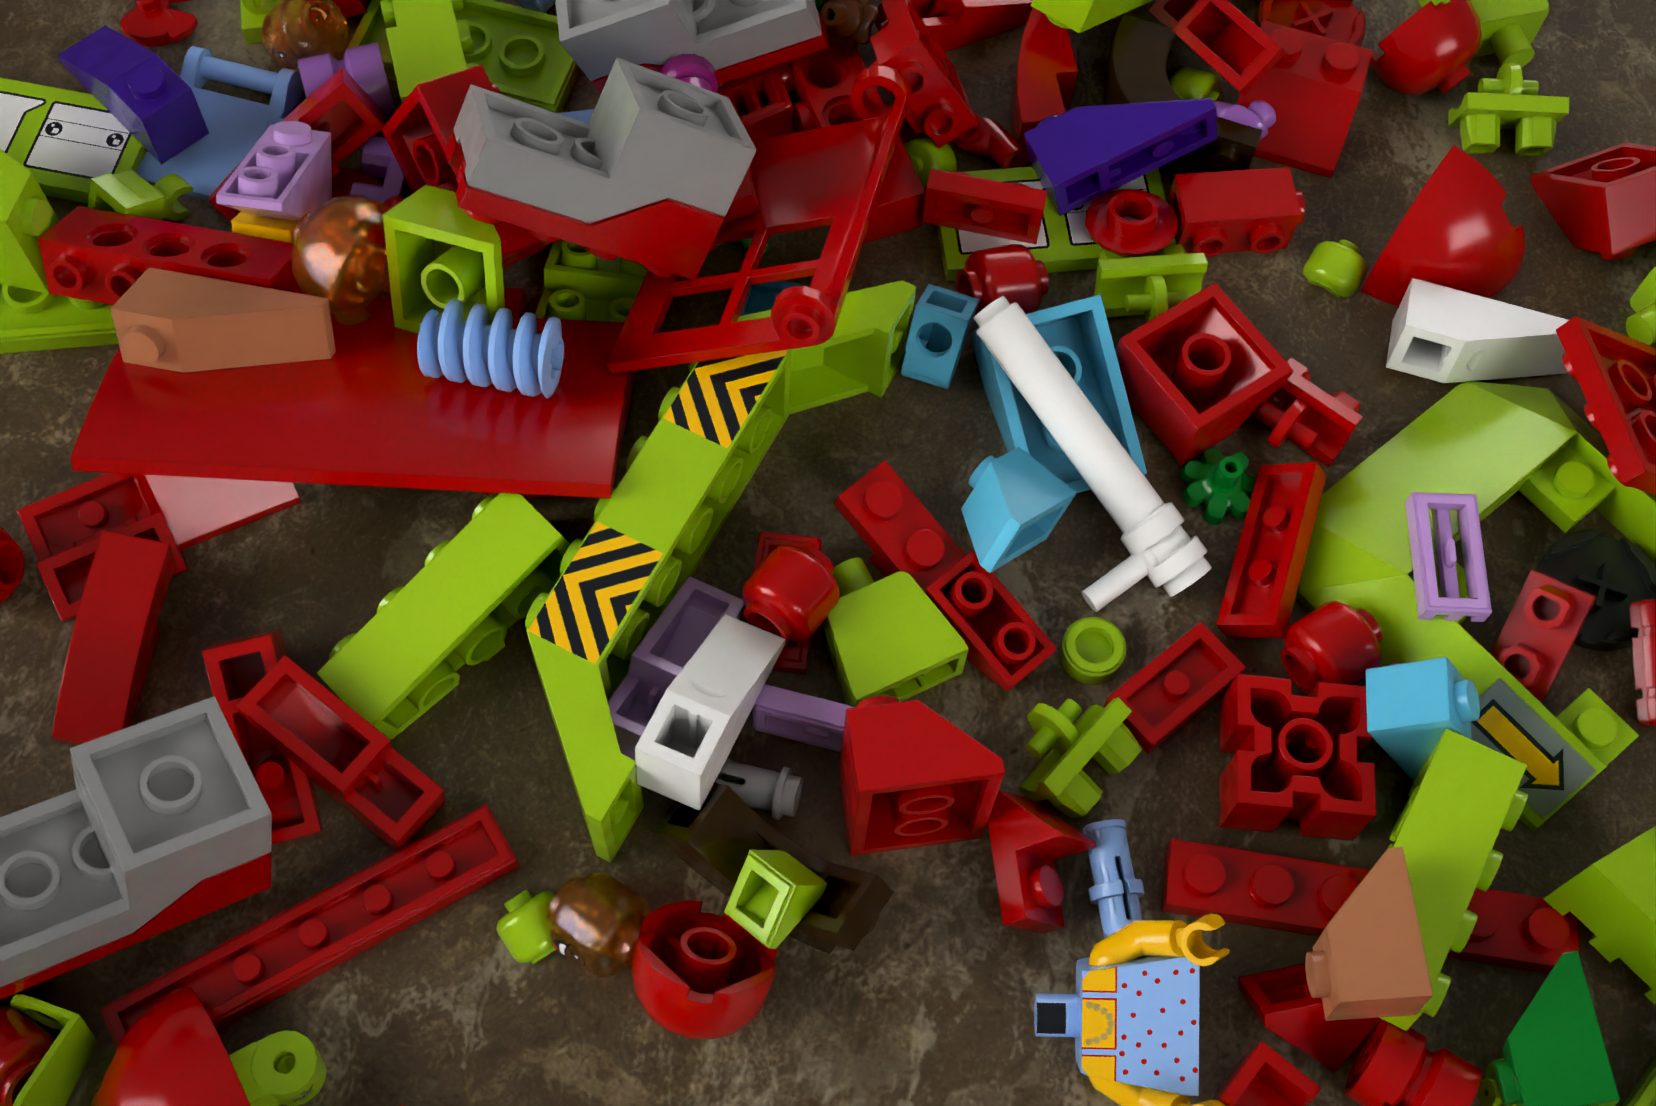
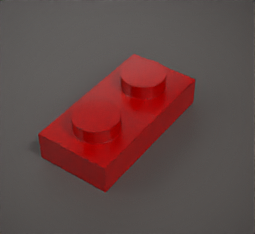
[922,168,1048,245]
[1103,622,1246,754]

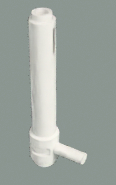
[973,296,1212,612]

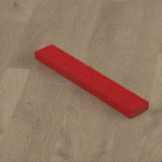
[100,803,520,1046]

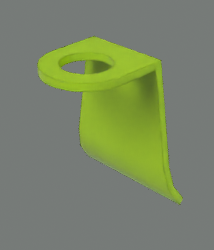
[10,994,98,1106]

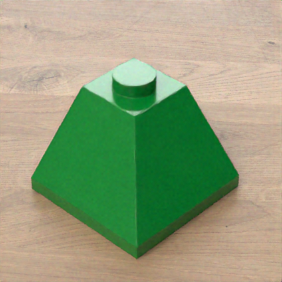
[1493,951,1620,1106]

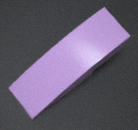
[608,576,746,760]

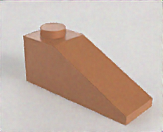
[110,267,336,373]

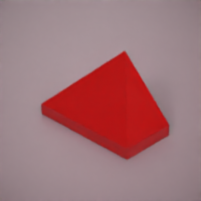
[1238,963,1381,1072]

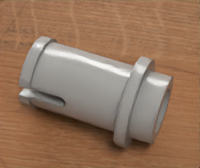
[716,758,804,820]

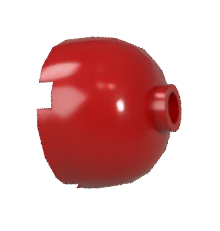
[1369,0,1482,95]
[632,900,777,1039]

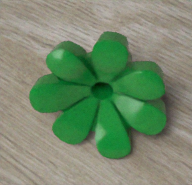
[1180,448,1256,525]

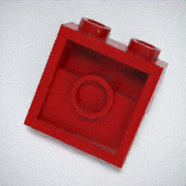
[870,0,978,148]

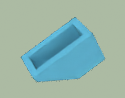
[961,447,1077,573]
[1366,657,1480,781]

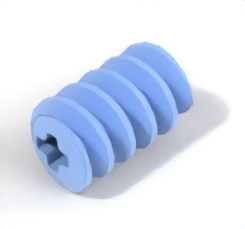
[417,299,564,399]

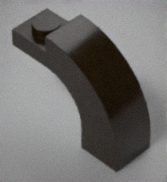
[1103,14,1263,179]
[652,783,894,954]

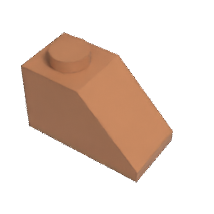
[1305,847,1433,1021]

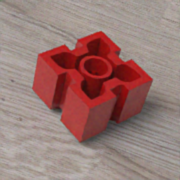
[1219,674,1376,841]

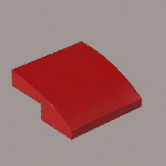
[16,473,189,623]

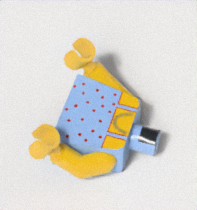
[1034,914,1230,1106]

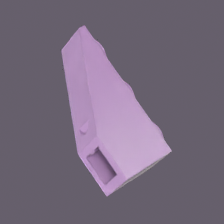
[216,121,332,223]

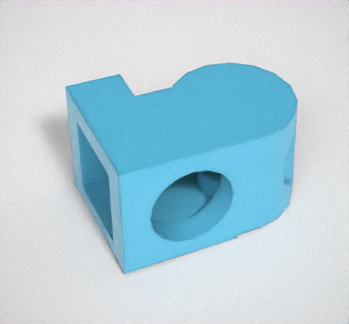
[901,284,980,390]

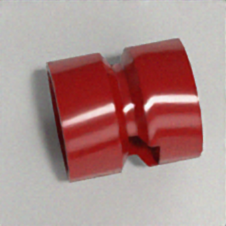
[1343,1019,1482,1106]

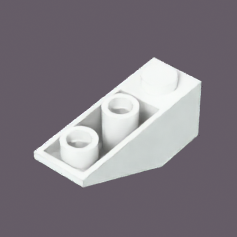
[1386,278,1569,383]
[635,614,786,811]

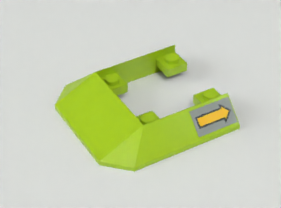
[1296,381,1656,832]

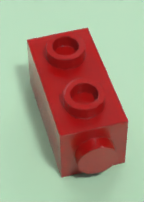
[1167,167,1305,257]

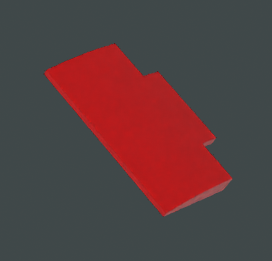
[70,279,637,498]

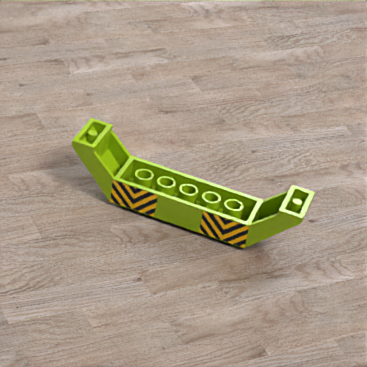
[525,280,916,863]

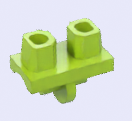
[1448,62,1569,157]
[1094,244,1208,322]
[1018,697,1142,818]

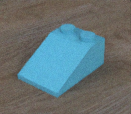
[970,294,1147,493]

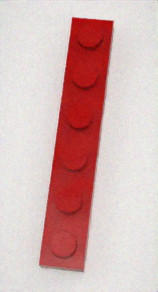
[1161,838,1579,974]

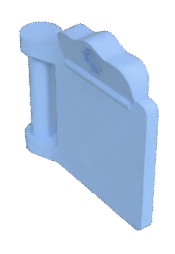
[137,46,303,200]

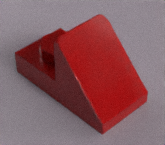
[988,790,1096,934]

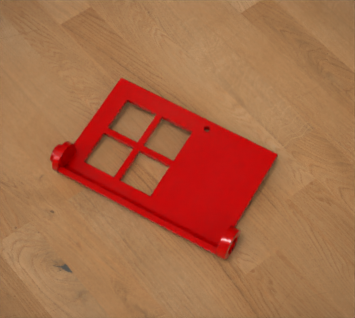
[607,66,912,374]

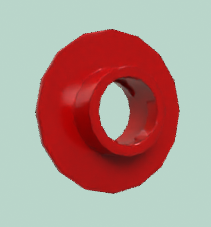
[1085,189,1178,257]

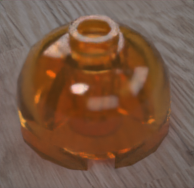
[292,195,392,326]

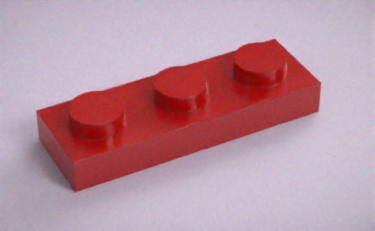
[1216,462,1327,638]

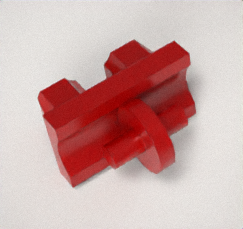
[1251,357,1363,467]
[1491,569,1597,703]

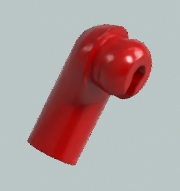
[952,111,1028,169]

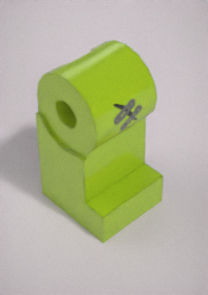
[229,1030,327,1106]

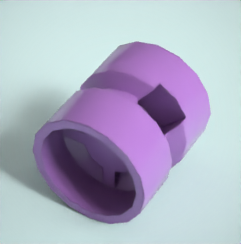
[297,42,396,119]

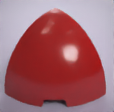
[1360,145,1525,306]
[91,986,250,1106]

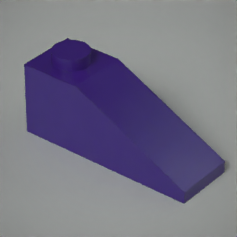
[58,25,209,165]
[1024,98,1218,216]

